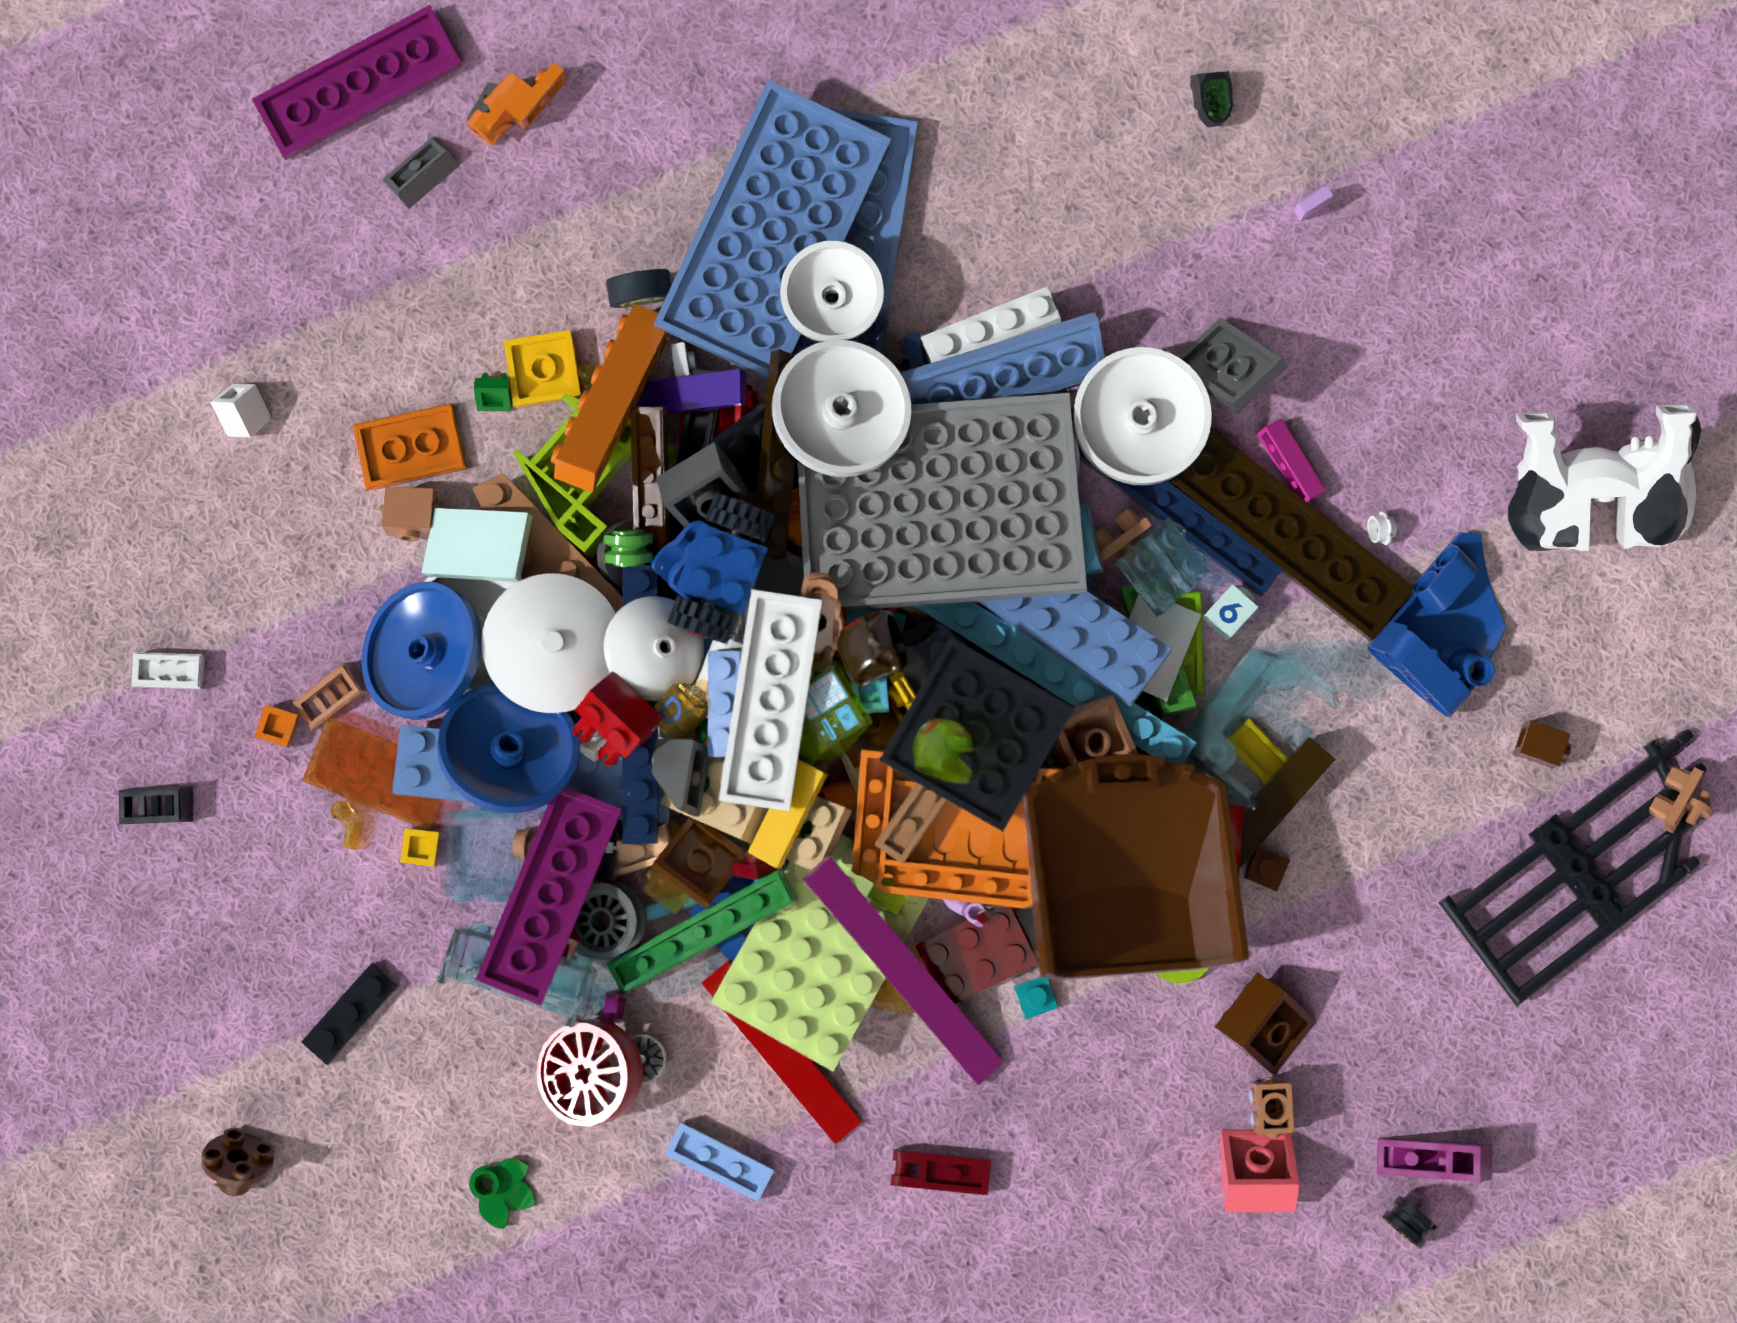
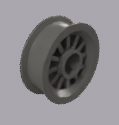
[574,881,647,960]

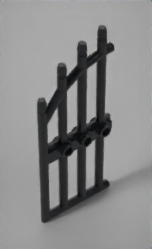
[1438,729,1710,1007]

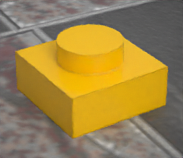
[400,828,441,867]

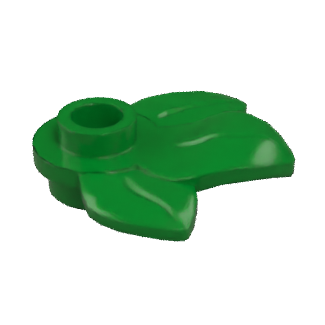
[469,1158,536,1229]

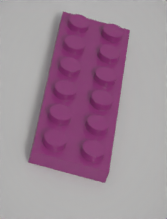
[252,5,463,160]
[475,787,622,1007]

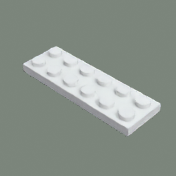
[719,590,822,811]

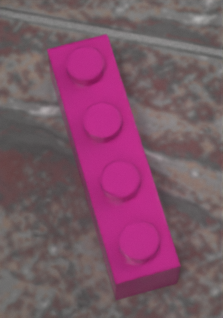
[1257,418,1326,502]

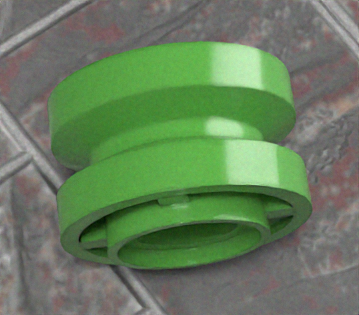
[604,529,653,567]

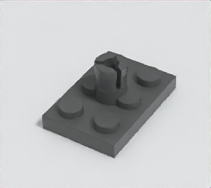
[1178,318,1287,413]

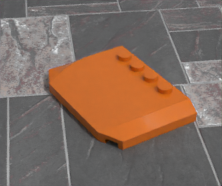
[851,748,1065,908]

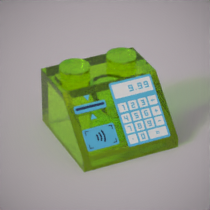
[799,664,872,766]

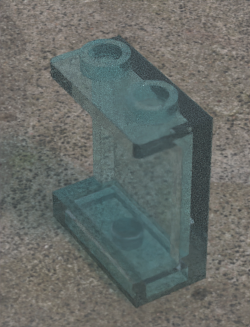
[443,811,517,902]

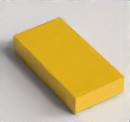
[1224,718,1288,785]

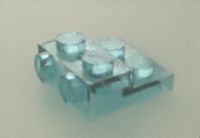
[1115,518,1210,617]

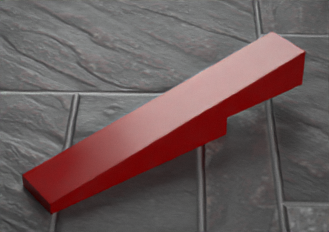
[701,960,862,1144]

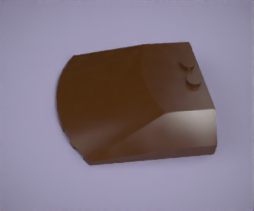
[1023,754,1250,980]

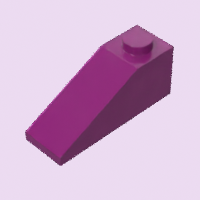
[1377,1139,1493,1182]

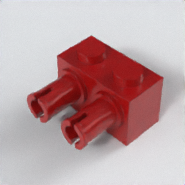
[572,671,664,766]

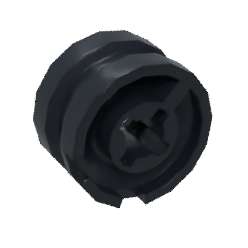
[1382,1195,1438,1249]

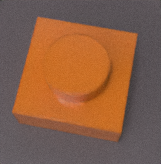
[254,704,300,748]

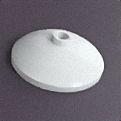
[780,241,884,342]
[604,596,704,701]

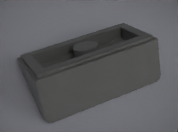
[383,136,459,209]

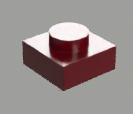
[732,852,782,880]

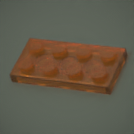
[302,717,444,831]

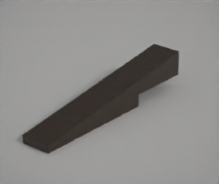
[1239,737,1336,869]

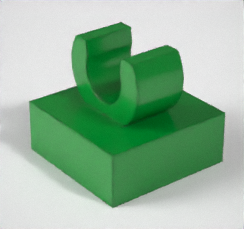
[474,372,512,412]

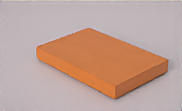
[353,403,467,491]

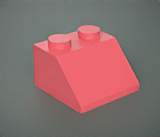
[1221,1130,1300,1212]

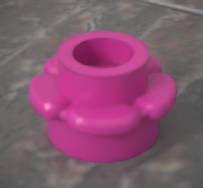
[602,990,626,1024]

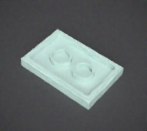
[421,508,533,582]

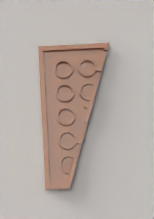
[472,473,623,613]

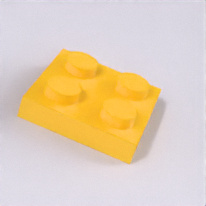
[503,330,582,409]

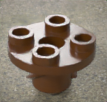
[201,1128,274,1196]

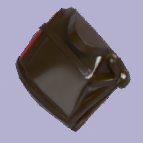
[838,610,908,688]

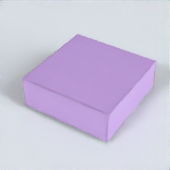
[1294,186,1333,221]

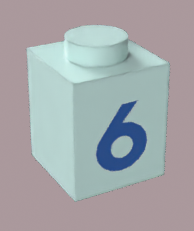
[1202,584,1258,641]

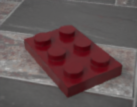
[915,905,1039,1004]

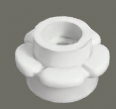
[1367,511,1397,545]

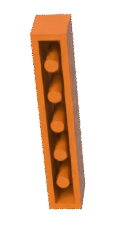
[551,304,670,493]

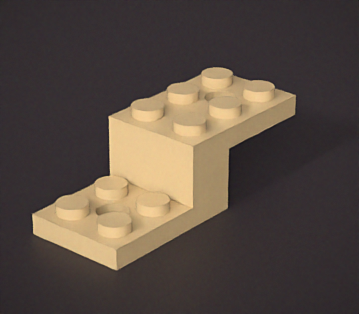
[660,757,851,870]

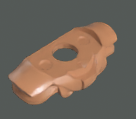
[801,572,846,672]

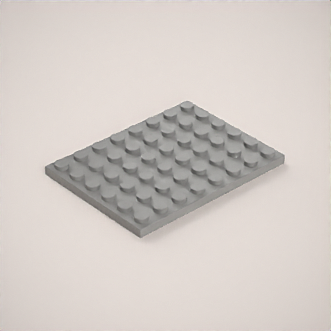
[797,393,1087,611]

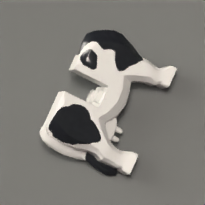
[1508,404,1701,551]

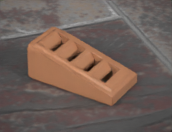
[292,662,368,731]

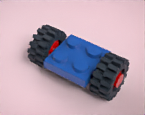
[668,493,775,644]

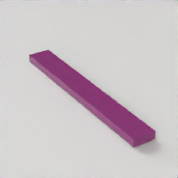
[802,856,1004,1086]

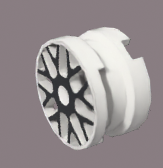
[617,1034,667,1084]

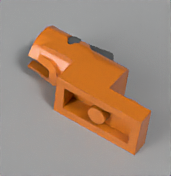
[466,62,568,146]

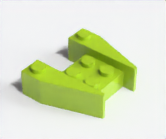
[513,394,678,559]

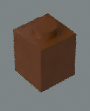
[1513,720,1571,768]

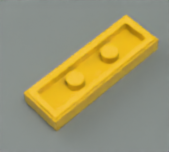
[748,759,828,869]

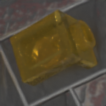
[643,868,690,915]

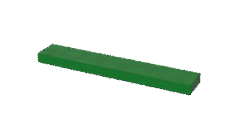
[606,869,798,994]

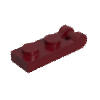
[890,1149,991,1195]

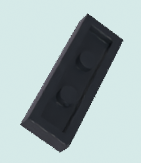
[301,963,398,1065]

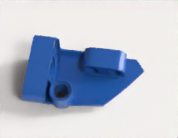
[1367,532,1506,718]

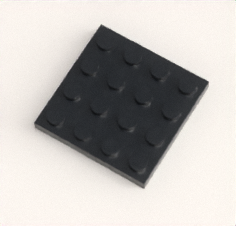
[879,637,1074,832]

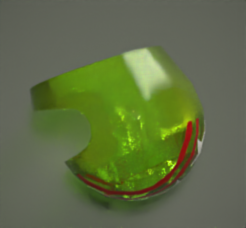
[913,718,973,783]

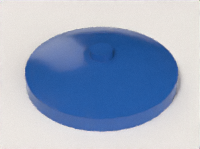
[362,582,482,720]
[437,683,580,813]

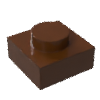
[1244,847,1290,892]

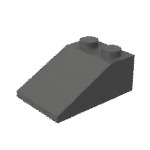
[656,442,756,542]

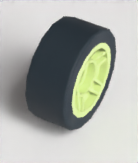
[606,269,672,308]

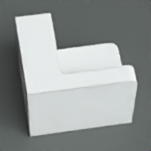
[211,384,271,437]

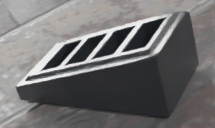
[119,787,193,825]

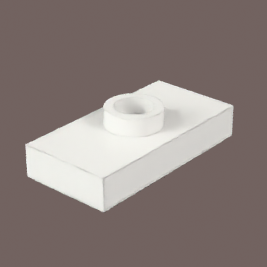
[131,652,205,690]

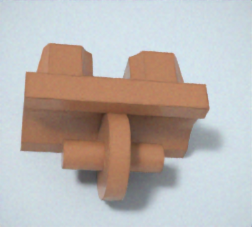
[1096,508,1152,569]
[1649,766,1714,833]

